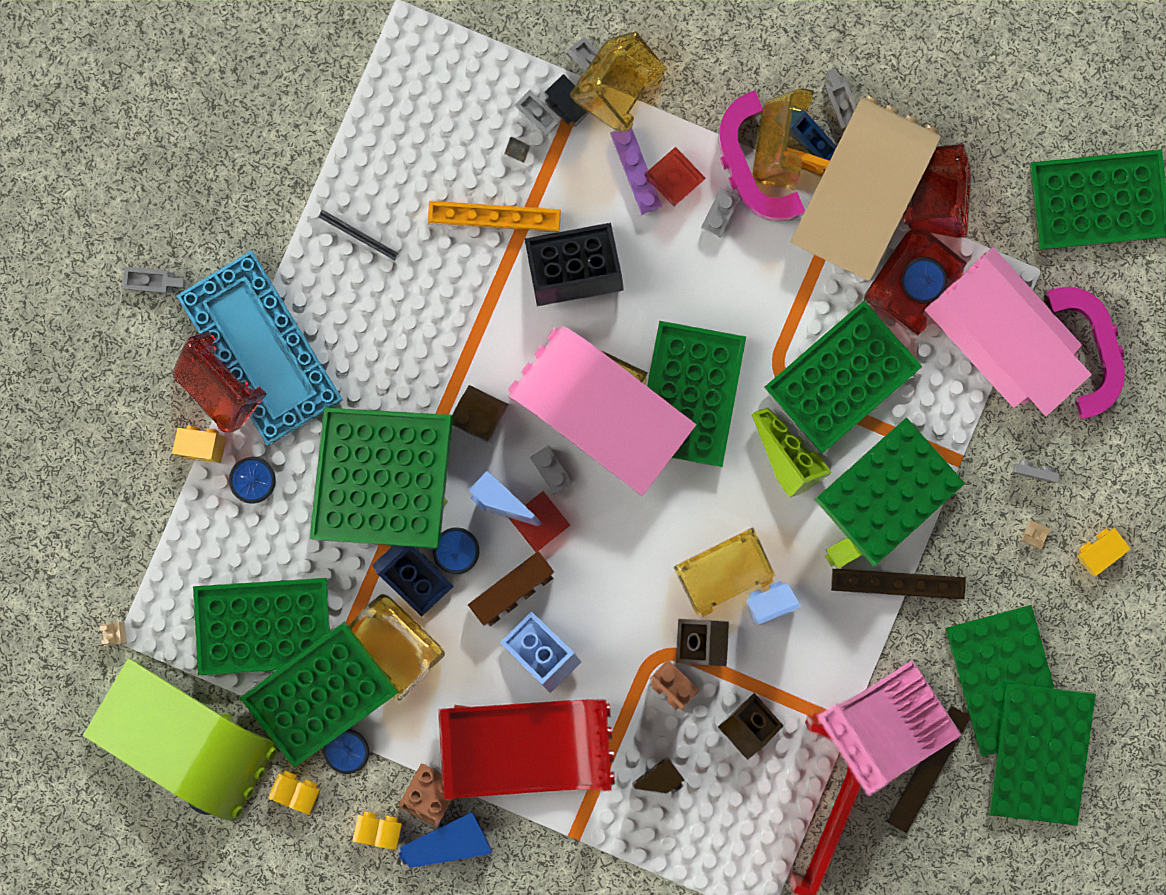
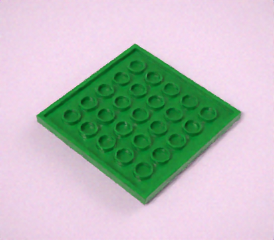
[309,407,453,549]

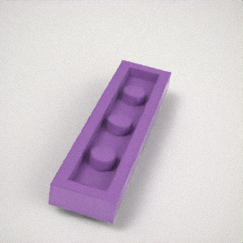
[610,125,662,215]

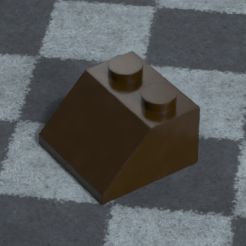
[452,385,509,444]
[676,619,729,666]
[718,693,784,760]
[632,756,684,794]

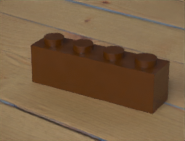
[468,551,555,627]

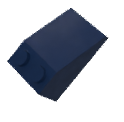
[372,546,454,617]

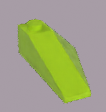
[752,408,832,498]

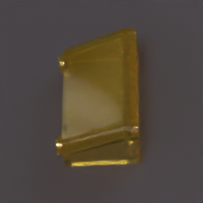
[570,31,667,132]
[752,88,814,190]
[672,527,776,617]
[349,594,445,702]

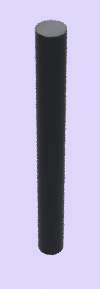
[319,210,399,261]

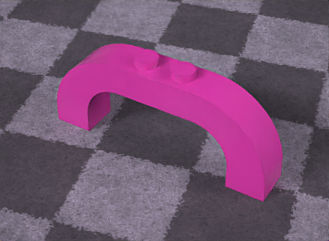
[718,90,805,222]
[1045,287,1125,420]

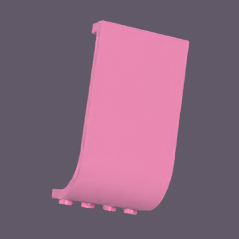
[507,326,696,496]
[818,660,962,795]

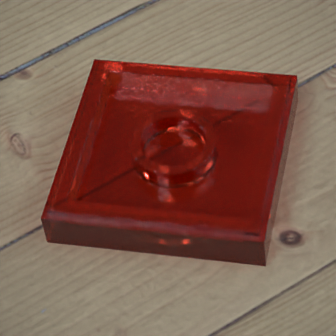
[644,147,706,207]
[509,491,571,552]

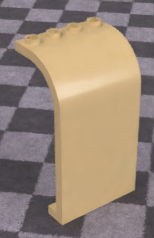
[790,95,941,281]

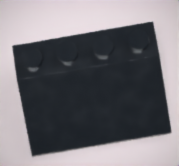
[524,222,624,307]

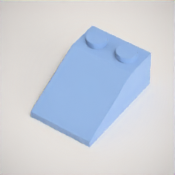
[469,471,542,526]
[745,581,801,624]
[500,611,581,693]

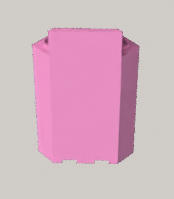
[925,247,1092,416]

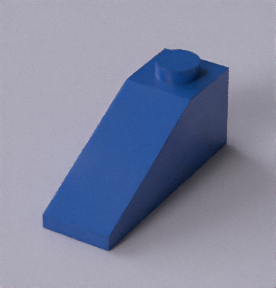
[776,104,837,161]

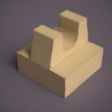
[1021,520,1051,549]
[100,621,127,646]

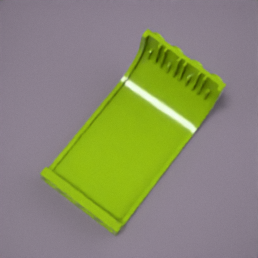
[83,658,277,821]

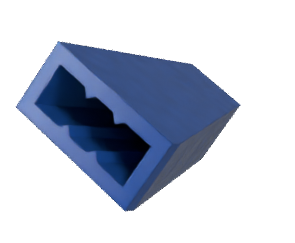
[398,811,492,868]

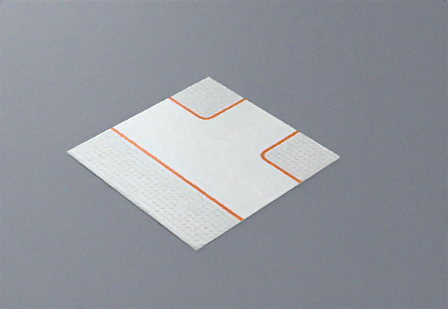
[122,0,1040,895]

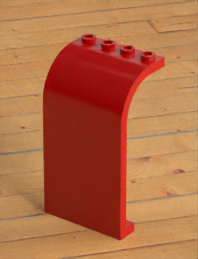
[438,699,615,800]
[789,713,861,895]

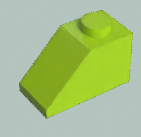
[825,537,863,569]

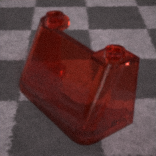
[903,144,971,238]
[864,229,967,336]
[172,331,267,433]

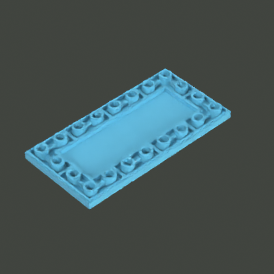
[177,250,344,446]

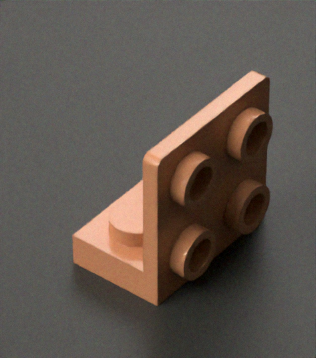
[649,659,700,710]
[398,763,452,828]

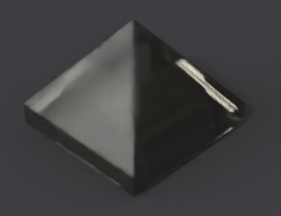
[504,137,530,163]

